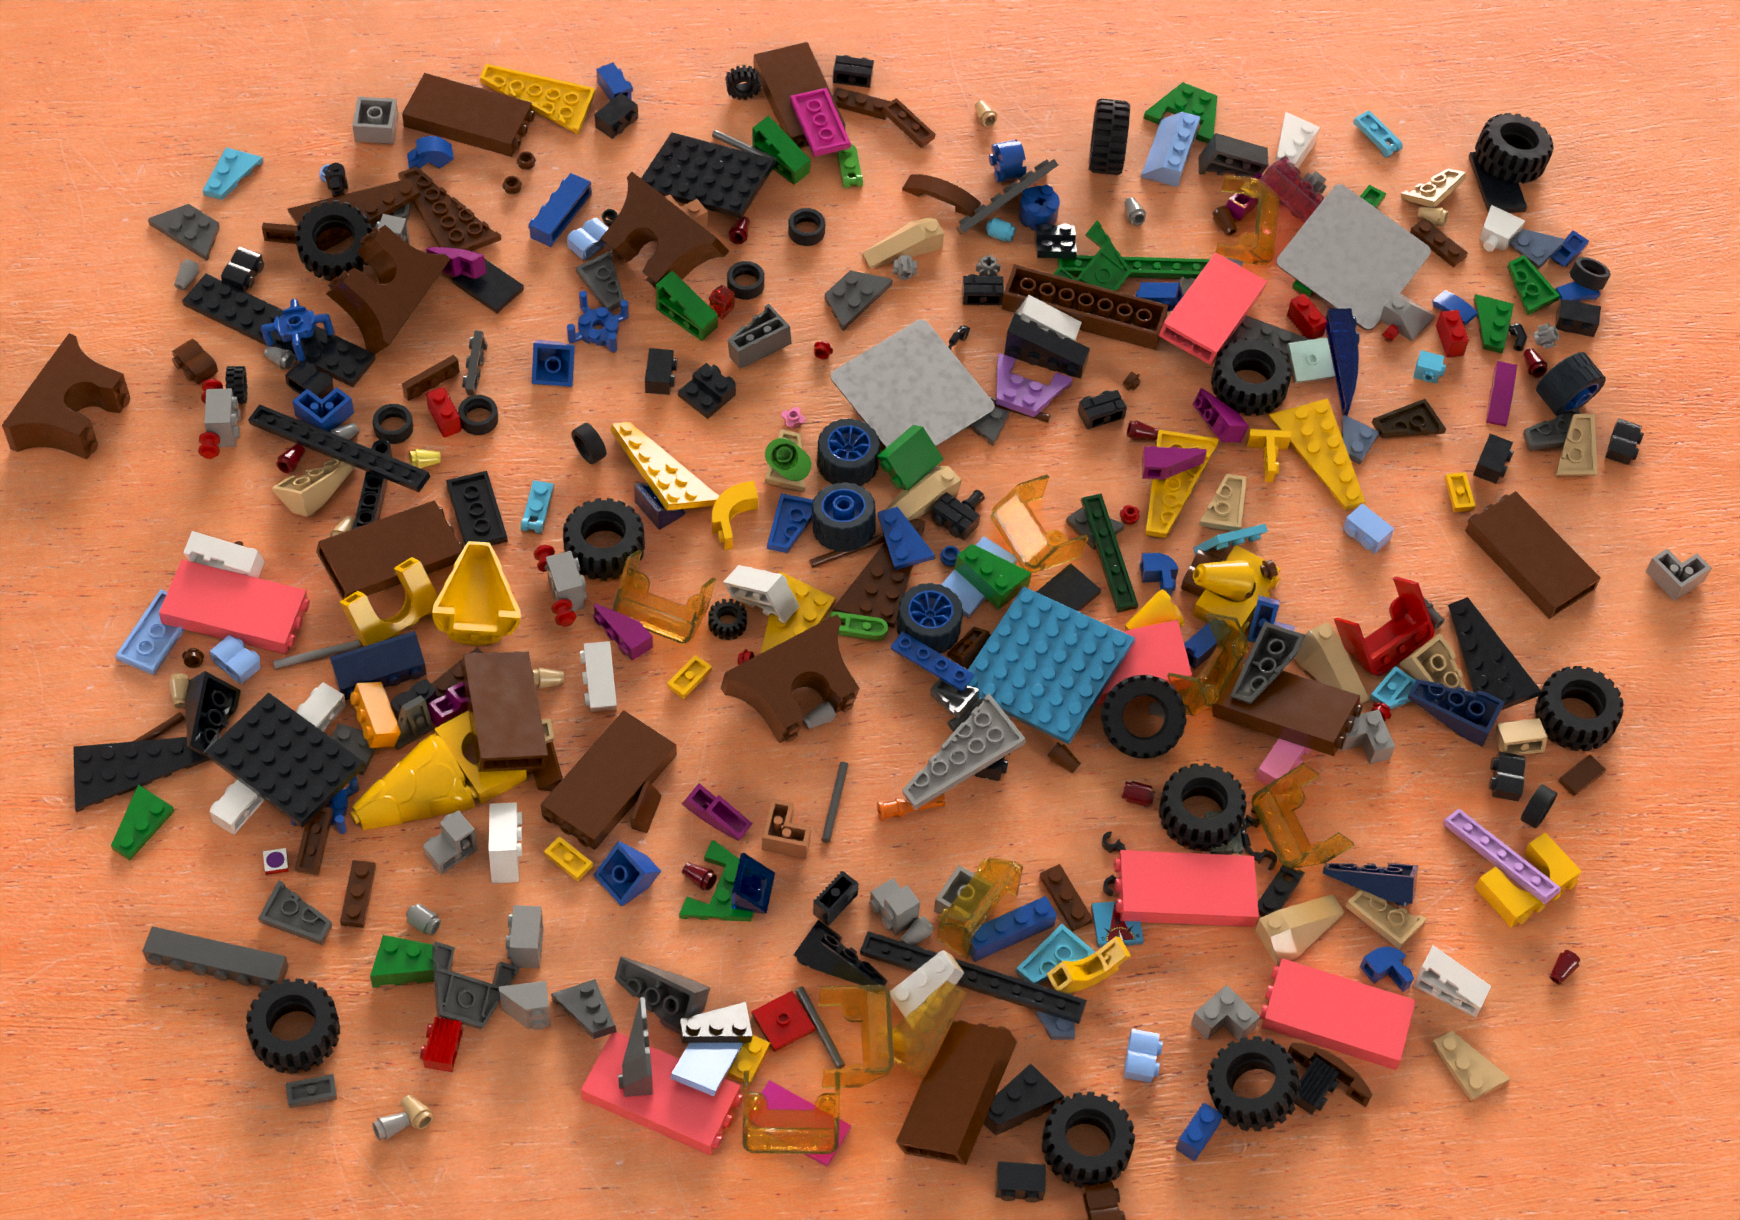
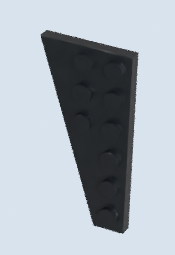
[1448,597,1543,710]
[73,737,210,812]

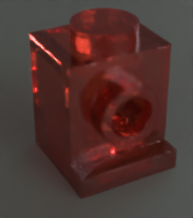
[709,285,734,320]

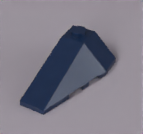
[1407,679,1505,747]
[1323,863,1418,906]

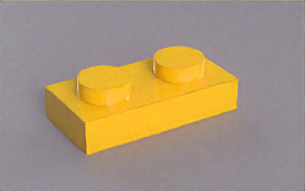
[1444,472,1476,512]
[667,654,712,699]
[544,836,593,882]
[729,1035,770,1086]

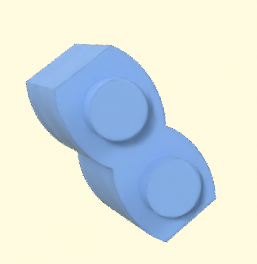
[567,218,608,261]
[209,635,261,685]
[1123,1029,1163,1083]

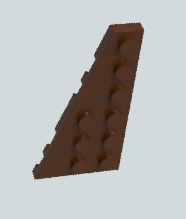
[398,167,502,251]
[287,178,420,252]
[832,519,926,628]

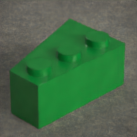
[752,115,811,185]
[656,271,718,341]
[954,544,1032,610]
[370,935,453,988]

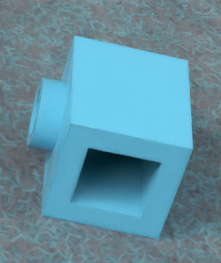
[1413,350,1446,383]

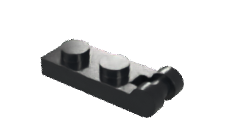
[1258,861,1305,917]

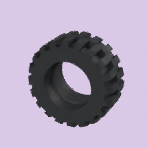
[1089,98,1130,175]
[1475,113,1554,184]
[295,200,372,281]
[1211,337,1292,416]
[563,498,645,581]
[1535,666,1624,751]
[1101,675,1187,759]
[1159,763,1247,851]
[246,978,340,1074]
[1207,1036,1301,1132]
[1042,1091,1135,1188]

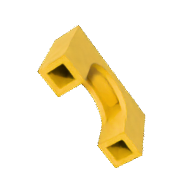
[1193,545,1281,639]
[339,557,438,646]
[435,711,527,805]
[1475,833,1582,928]

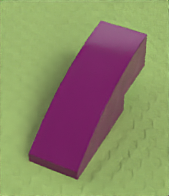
[1226,172,1275,221]
[426,247,486,279]
[1486,361,1517,427]
[427,682,468,727]
[682,783,753,841]

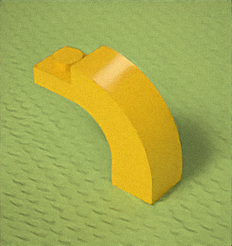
[712,481,758,550]
[1047,936,1131,993]

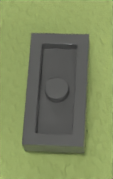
[286,1074,337,1108]

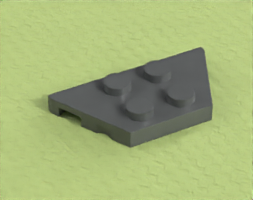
[148,204,220,261]
[825,270,892,331]

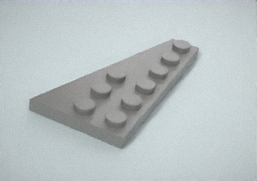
[902,693,1026,810]

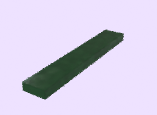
[1081,493,1138,613]

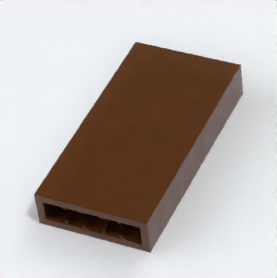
[754,42,845,148]
[402,73,535,157]
[1465,491,1601,619]
[316,500,464,600]
[461,651,548,772]
[1212,657,1363,756]
[541,710,677,850]
[896,1020,1017,1165]

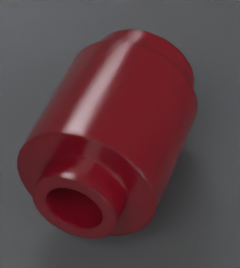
[1122,781,1156,807]

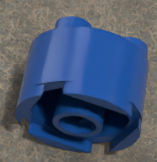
[989,139,1027,182]
[1019,185,1060,231]

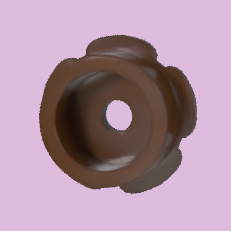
[517,151,536,170]
[502,176,522,194]
[1123,372,1141,391]
[1260,560,1278,580]
[182,648,204,668]

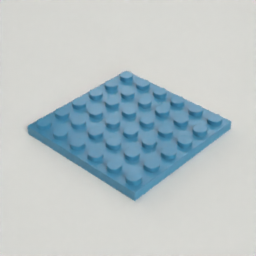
[968,586,1135,744]

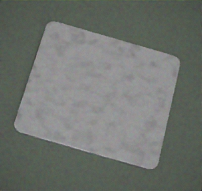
[1276,184,1431,330]
[830,319,995,448]

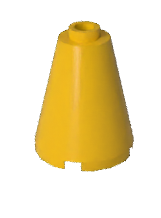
[1193,560,1255,602]
[1124,589,1185,631]

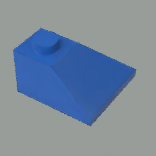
[532,340,575,387]
[593,842,661,906]

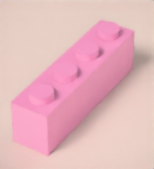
[1255,738,1311,792]

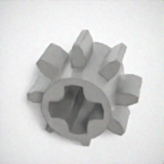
[1303,171,1327,195]
[893,255,917,280]
[975,255,1001,276]
[1534,323,1559,349]

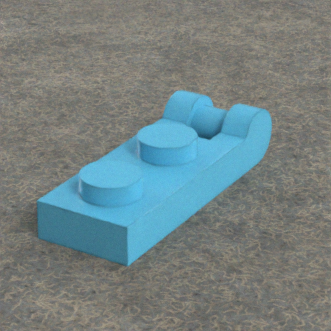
[1353,110,1403,157]
[521,480,554,534]

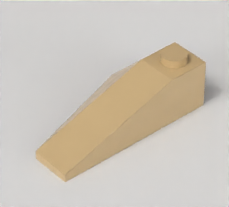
[862,217,944,269]
[272,458,355,517]
[886,466,962,521]
[1293,622,1370,705]
[1399,634,1469,691]
[1255,894,1345,966]

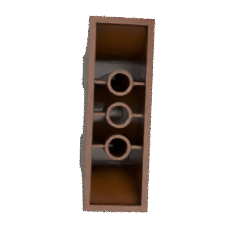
[601,172,729,289]
[326,225,450,354]
[2,333,130,459]
[721,614,860,743]

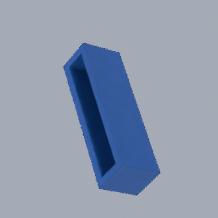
[529,173,592,247]
[963,896,1057,962]

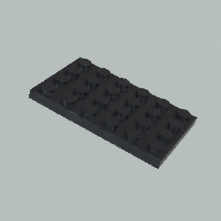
[641,132,776,219]
[205,692,366,828]

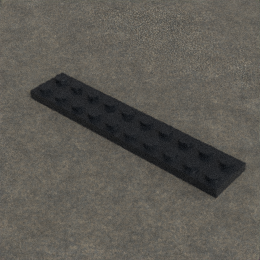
[182,273,376,387]

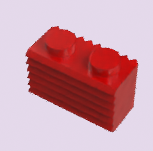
[1287,294,1328,340]
[1436,310,1469,358]
[426,387,462,437]
[420,1017,464,1073]

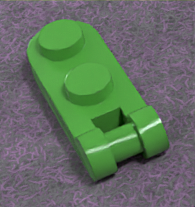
[838,144,863,188]
[829,612,888,641]

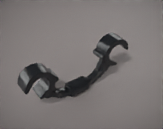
[948,325,970,350]
[1240,807,1277,870]
[1101,832,1126,897]

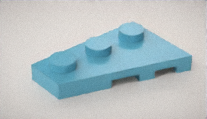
[203,147,264,200]

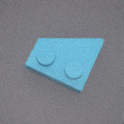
[1370,666,1416,709]

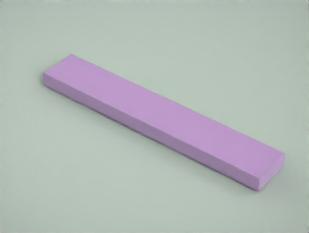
[1443,809,1561,904]

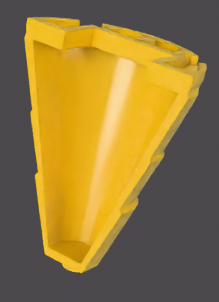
[432,541,521,646]
[350,733,475,830]

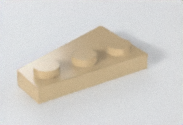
[1401,168,1466,208]
[1555,414,1598,476]
[1199,474,1247,531]
[1431,1031,1511,1102]

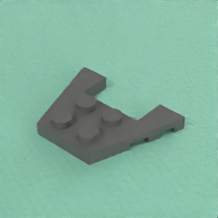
[432,941,520,1029]

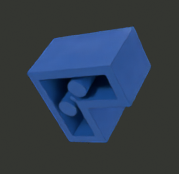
[292,387,354,432]
[1247,595,1295,643]

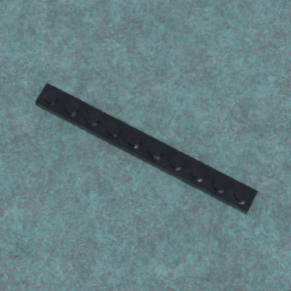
[248,404,431,492]
[860,931,1087,1024]

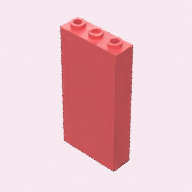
[1158,252,1267,365]
[159,559,310,655]
[1094,620,1193,706]
[1114,850,1259,927]
[1260,958,1416,1070]
[581,1032,743,1155]

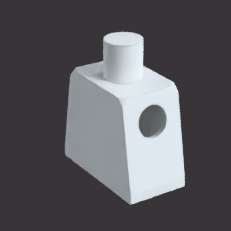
[1479,205,1525,252]

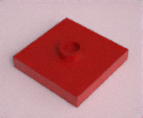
[752,991,815,1052]

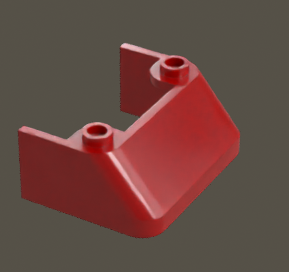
[1334,576,1434,676]

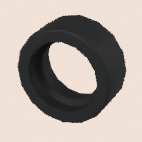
[788,208,826,246]
[1570,257,1611,290]
[727,261,765,300]
[458,395,498,435]
[373,404,413,444]
[571,423,607,464]
[1521,784,1557,829]

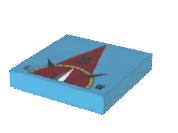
[1091,901,1144,948]

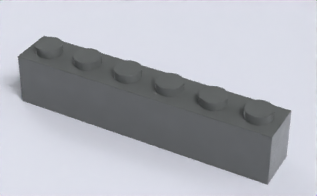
[142,926,289,991]

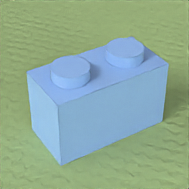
[1343,503,1394,554]

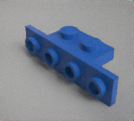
[891,631,975,691]

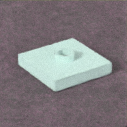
[1287,338,1335,383]

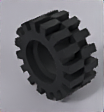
[725,65,761,100]
[225,366,248,403]
[708,599,747,640]

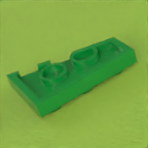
[1507,255,1560,315]
[1474,294,1514,354]
[111,785,174,861]

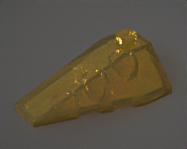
[880,980,967,1078]

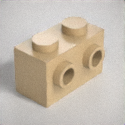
[1495,718,1547,755]

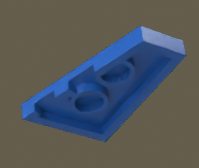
[767,493,813,553]
[877,507,936,570]

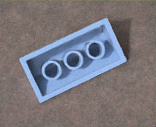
[1141,112,1200,187]

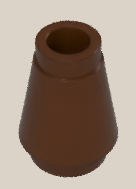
[1212,206,1237,236]
[1047,742,1081,773]

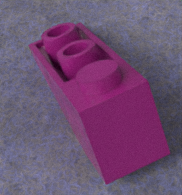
[1193,388,1249,443]
[1142,446,1206,480]
[593,604,653,660]

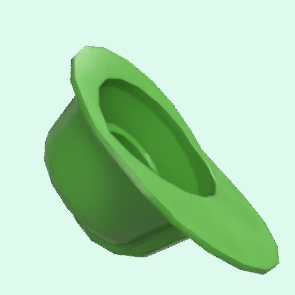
[765,438,812,481]

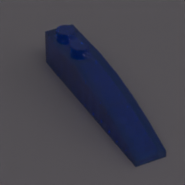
[1325,308,1360,416]

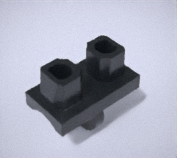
[325,162,348,197]

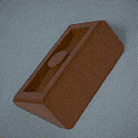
[947,627,991,669]
[532,742,563,792]
[631,781,661,833]

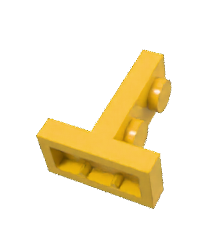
[1247,429,1291,482]

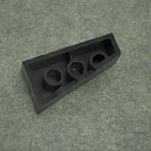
[1004,313,1090,379]

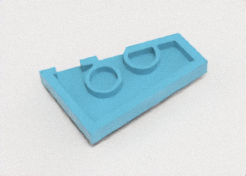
[1193,524,1268,554]
[1016,924,1095,984]

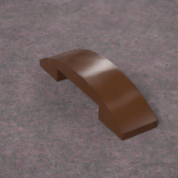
[902,174,981,218]
[1287,1042,1372,1107]

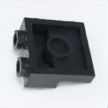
[1034,223,1077,259]
[678,363,736,419]

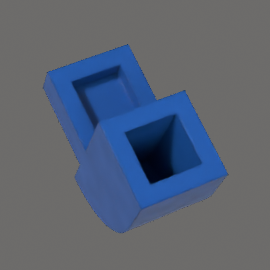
[407,136,454,169]
[1140,553,1179,597]
[1360,947,1414,992]

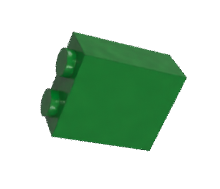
[877,425,944,490]

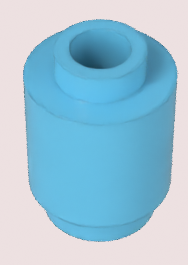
[985,217,1016,242]

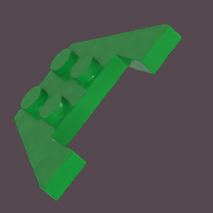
[1143,82,1218,144]
[1053,221,1131,291]
[679,840,767,922]

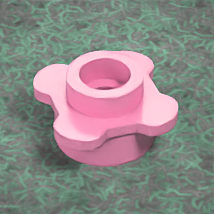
[782,407,805,428]

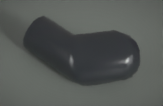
[1509,323,1527,351]

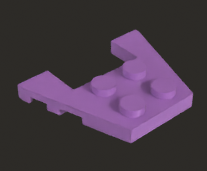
[996,353,1073,417]

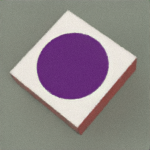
[263,848,289,875]

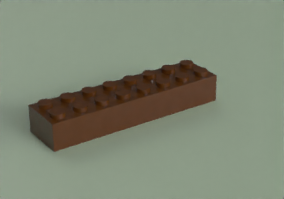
[1001,264,1168,350]

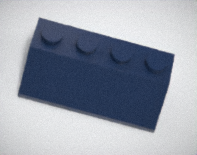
[330,631,427,700]

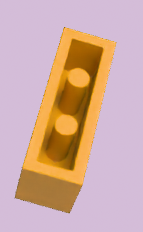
[350,682,401,748]

